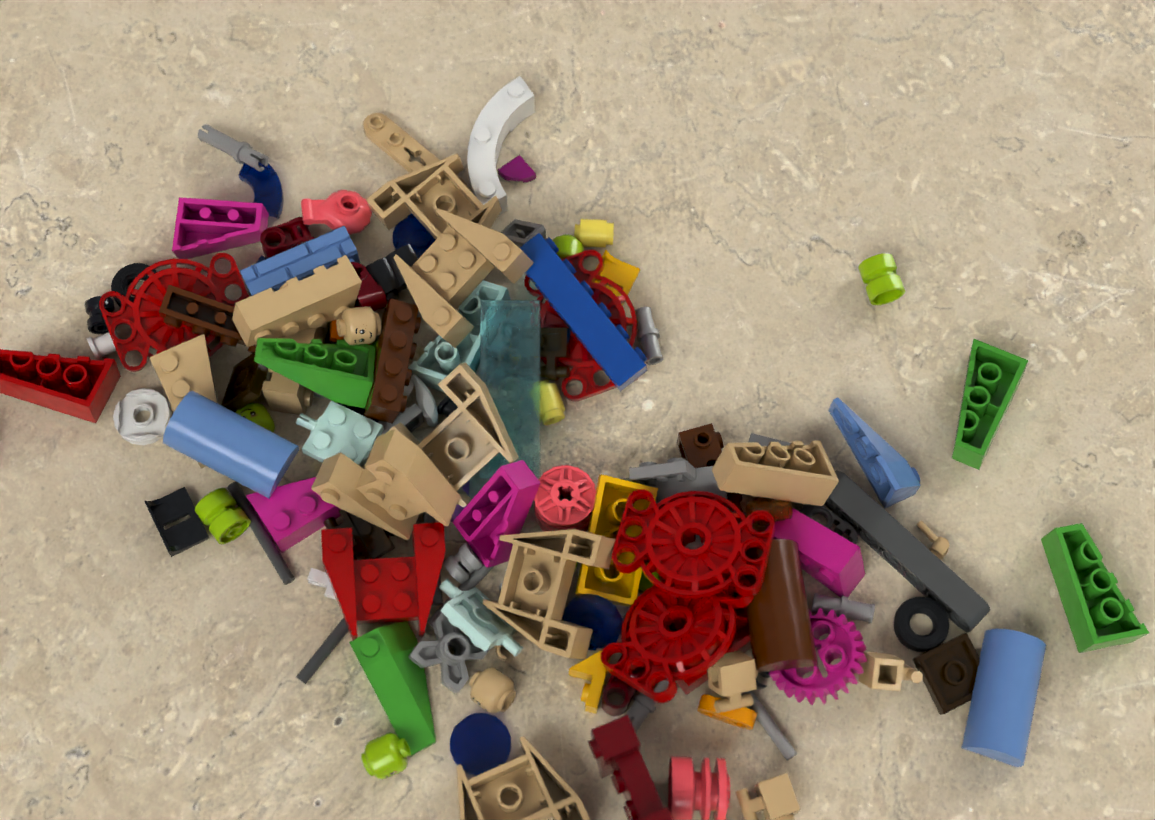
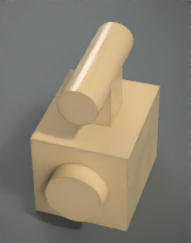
[707,651,758,713]
[858,651,923,691]
[735,773,801,820]

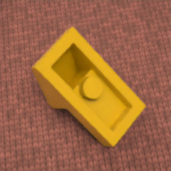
[569,649,611,714]

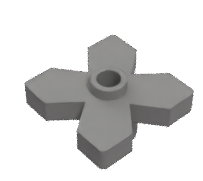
[409,612,490,693]

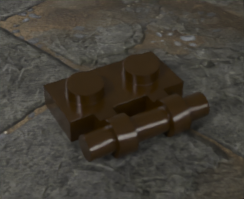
[511,328,570,380]
[323,509,395,560]

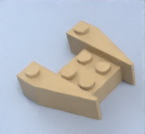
[366,154,502,240]
[393,208,534,348]
[388,362,519,508]
[311,429,460,540]
[482,529,616,659]
[457,736,590,820]

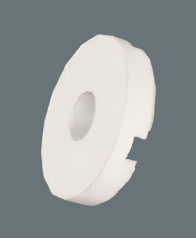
[113,388,173,445]

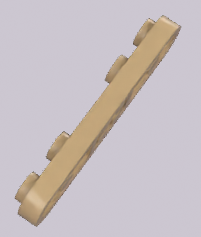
[363,113,468,188]

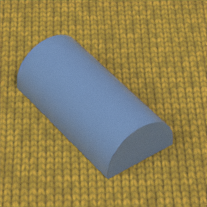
[163,390,299,499]
[962,629,1046,767]

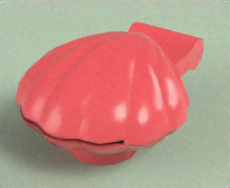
[301,190,372,235]

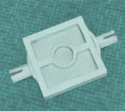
[296,401,384,467]
[439,579,524,657]

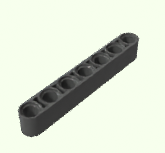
[824,470,990,632]

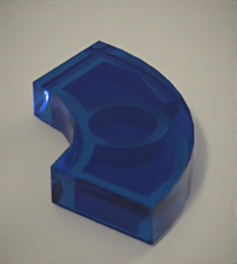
[238,163,284,219]

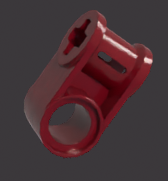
[260,217,315,259]
[351,262,387,312]
[601,654,646,716]

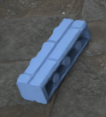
[240,226,360,296]

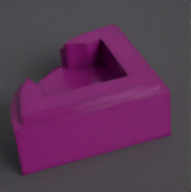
[498,155,536,183]

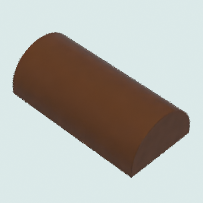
[743,539,818,672]

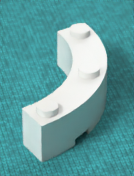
[467,76,535,215]

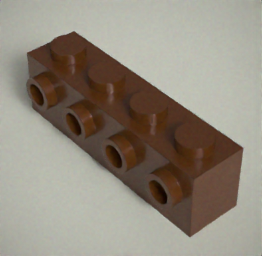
[159,285,256,354]
[364,299,421,423]
[677,423,749,524]

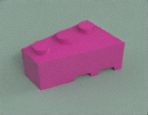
[172,197,269,259]
[452,460,540,568]
[246,477,342,553]
[765,504,866,598]

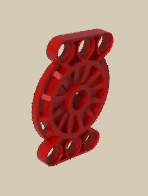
[524,250,638,402]
[99,253,249,372]
[612,489,775,599]
[600,575,754,703]

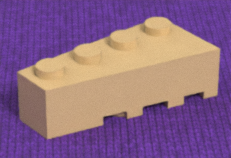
[262,322,330,415]
[149,334,218,469]
[712,440,839,506]

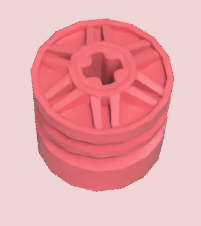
[534,465,596,532]
[668,756,730,820]

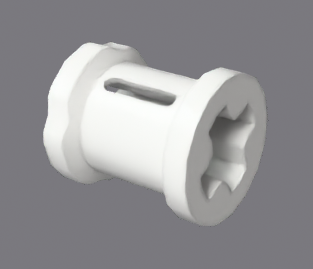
[86,331,119,361]

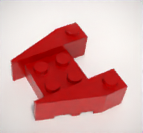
[321,522,446,640]

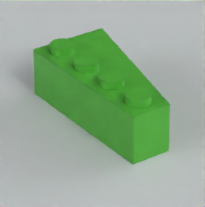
[952,339,1028,470]
[1041,523,1149,653]

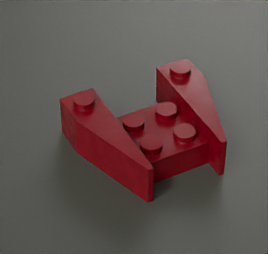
[588,714,673,820]

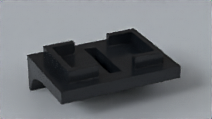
[144,487,209,557]

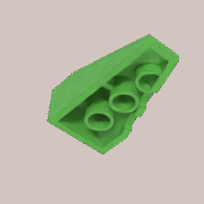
[254,338,375,409]
[349,621,436,757]

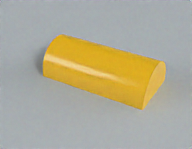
[575,474,658,606]

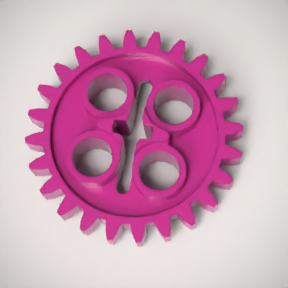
[769,608,867,705]

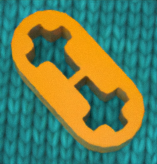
[697,694,757,730]

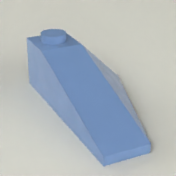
[829,398,921,509]

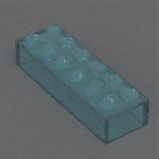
[480,300,541,479]

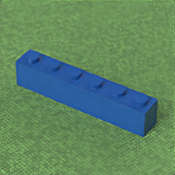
[520,233,648,392]

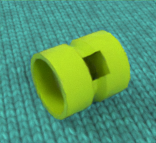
[858,253,905,305]
[195,488,251,544]

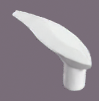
[411,374,438,427]

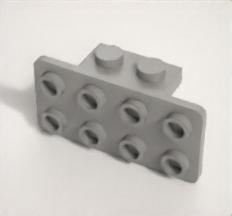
[623,458,728,504]

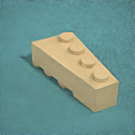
[232,255,362,347]

